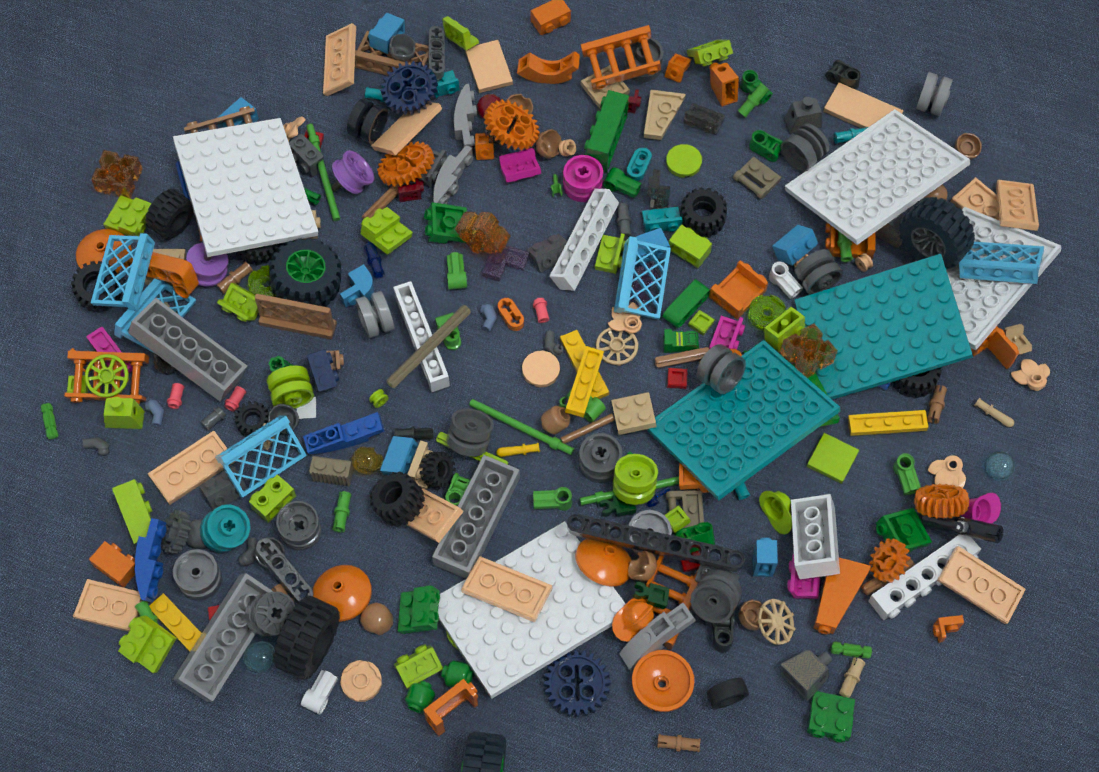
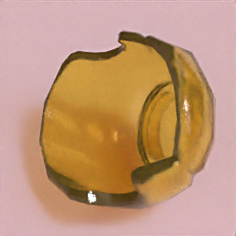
[351,446,383,475]

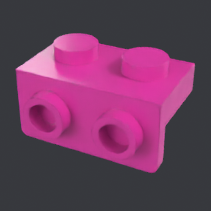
[499,148,541,182]
[709,316,745,350]
[787,554,820,599]

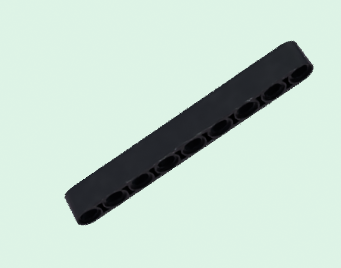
[567,514,745,572]

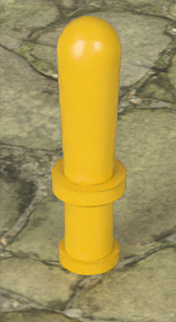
[496,443,540,457]

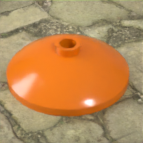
[76,229,132,274]
[575,539,631,586]
[312,565,372,622]
[632,650,694,712]

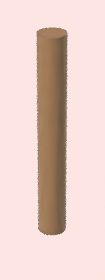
[560,414,615,444]

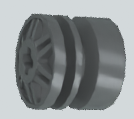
[781,123,830,172]
[276,501,322,550]
[245,592,295,637]

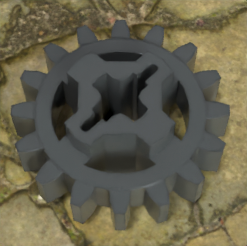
[161,510,191,554]

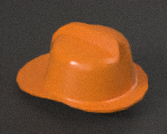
[612,598,654,642]

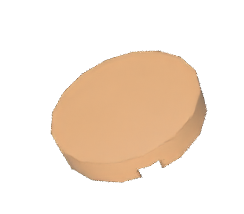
[522,351,560,388]
[341,660,382,702]

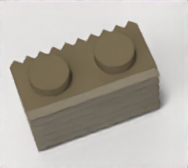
[309,456,354,487]

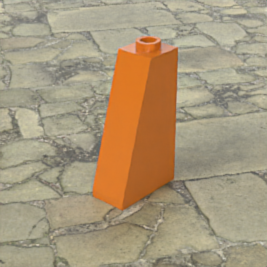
[813,558,871,635]

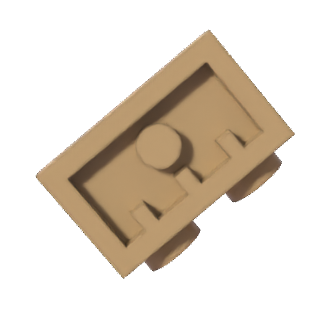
[408,440,433,489]

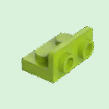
[442,16,479,50]
[595,233,625,274]
[393,644,443,688]

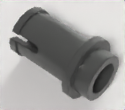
[201,407,226,431]

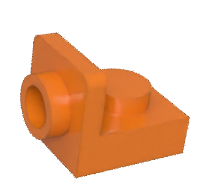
[665,54,692,83]
[475,133,494,160]
[933,615,964,643]

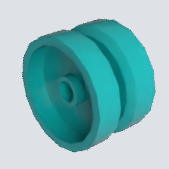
[199,504,250,553]

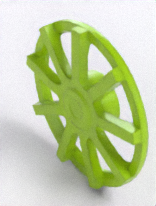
[85,354,129,398]

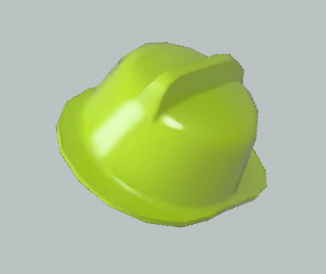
[759,491,792,535]

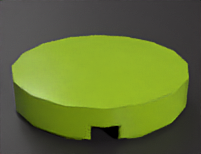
[666,144,702,178]

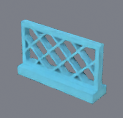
[91,233,155,310]
[614,236,671,320]
[959,242,1044,284]
[114,278,196,353]
[215,415,307,498]

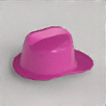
[960,493,1001,523]

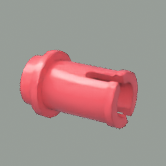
[533,298,550,323]
[167,383,185,409]
[225,386,246,412]

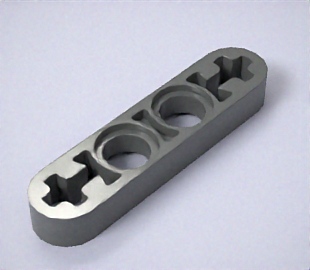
[428,26,445,79]
[255,538,313,603]

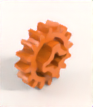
[869,538,910,583]

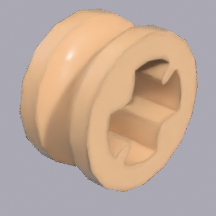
[559,139,576,156]
[855,253,873,272]

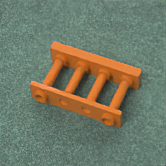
[581,25,661,89]
[65,351,149,404]
[642,555,698,650]

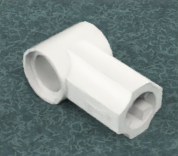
[769,262,803,299]
[301,670,338,715]

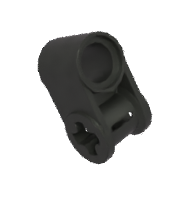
[825,60,861,90]
[712,613,734,653]

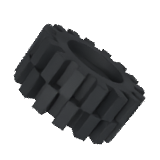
[234,401,269,437]
[420,452,456,487]

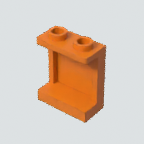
[825,222,875,259]
[709,260,768,319]
[424,679,478,737]

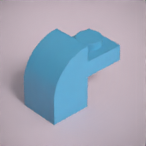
[340,264,374,308]

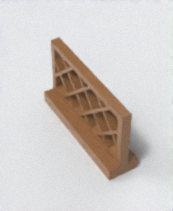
[355,31,428,78]
[255,294,337,340]

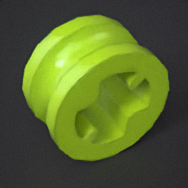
[369,389,389,408]

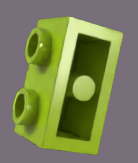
[669,225,712,268]
[764,307,805,352]
[249,474,296,523]

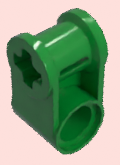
[749,130,783,162]
[675,522,715,553]

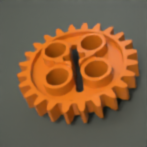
[483,99,540,151]
[377,141,435,187]

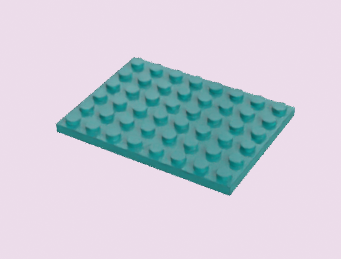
[795,254,973,400]
[646,340,840,501]

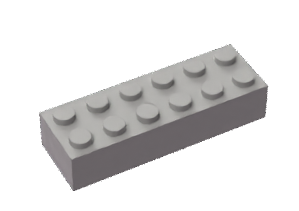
[128,298,247,402]
[432,455,520,579]
[172,573,273,702]

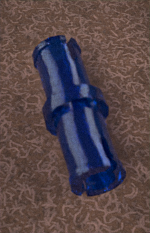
[364,242,385,278]

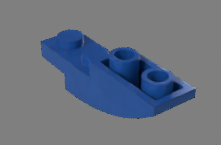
[303,412,385,454]
[135,518,166,603]

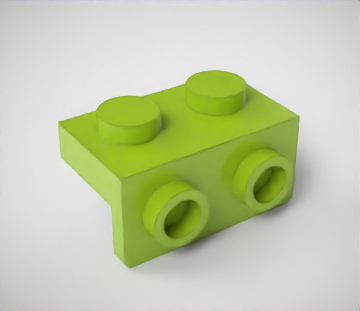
[217,283,259,322]

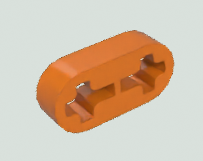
[498,298,524,331]

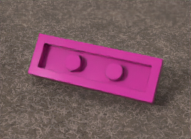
[86,327,133,377]

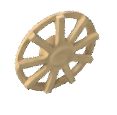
[596,328,638,366]
[758,599,796,645]

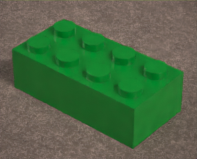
[584,90,629,173]

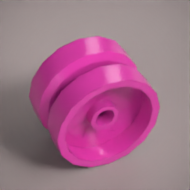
[563,155,603,202]

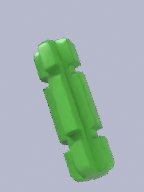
[41,403,58,440]
[831,642,872,659]

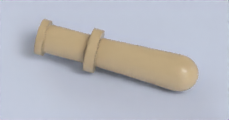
[974,398,1014,427]

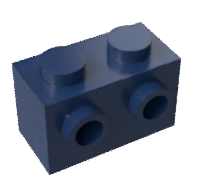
[306,349,339,392]

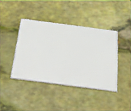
[297,397,316,419]

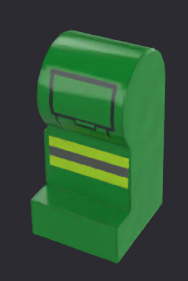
[663,329,699,353]

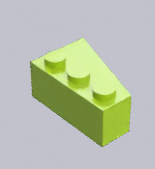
[112,479,153,545]

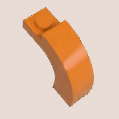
[517,51,580,84]

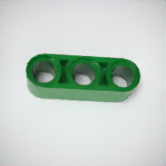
[663,279,710,329]

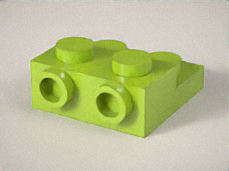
[686,39,733,66]
[103,195,152,236]
[360,207,413,255]
[118,615,177,673]

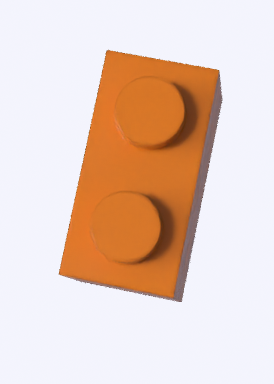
[531,0,571,35]
[89,541,135,588]

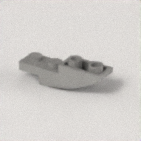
[454,84,477,148]
[434,145,473,204]
[619,603,696,671]

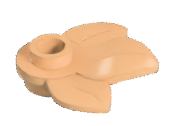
[283,116,306,142]
[608,302,642,333]
[1011,359,1050,391]
[928,455,966,489]

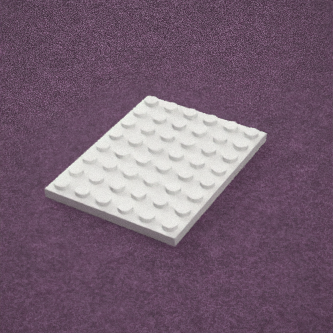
[785,109,970,245]
[173,118,318,257]
[946,207,1061,350]
[438,521,625,699]

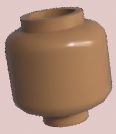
[541,406,570,434]

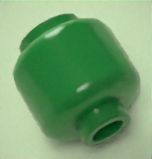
[441,660,473,688]
[405,681,435,714]

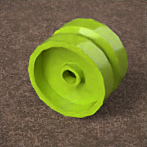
[266,365,314,409]
[613,454,658,505]

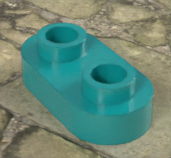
[627,148,652,181]

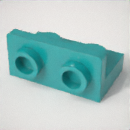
[421,70,460,98]
[642,207,683,233]

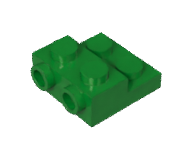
[424,202,468,244]
[876,508,932,554]
[398,586,440,634]
[807,691,855,743]

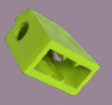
[104,397,145,429]

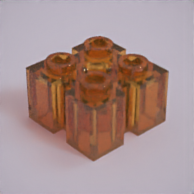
[91,150,143,199]
[455,212,511,254]
[780,323,838,377]

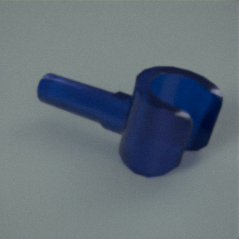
[647,487,670,507]

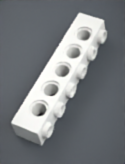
[550,189,619,291]
[393,281,450,392]
[868,535,981,621]

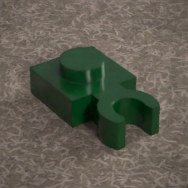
[599,495,636,517]
[632,582,670,609]

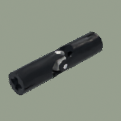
[922,515,1003,543]

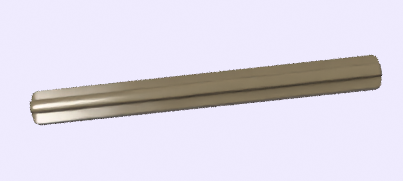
[387,305,471,388]

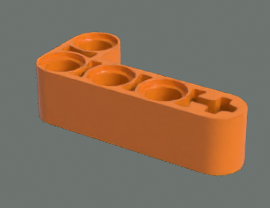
[123,252,199,298]

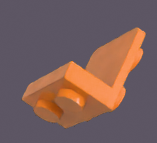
[971,326,1019,369]

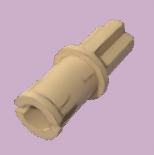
[839,658,865,698]

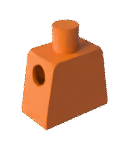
[709,63,739,107]

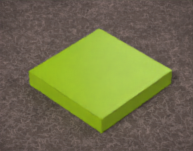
[807,433,859,484]

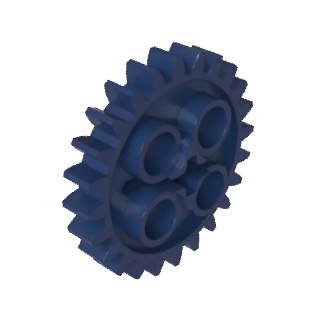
[380,61,438,115]
[544,649,611,718]

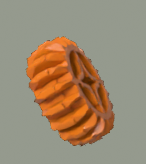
[914,483,969,519]

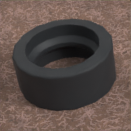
[707,677,749,709]

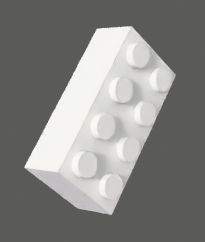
[791,494,840,579]

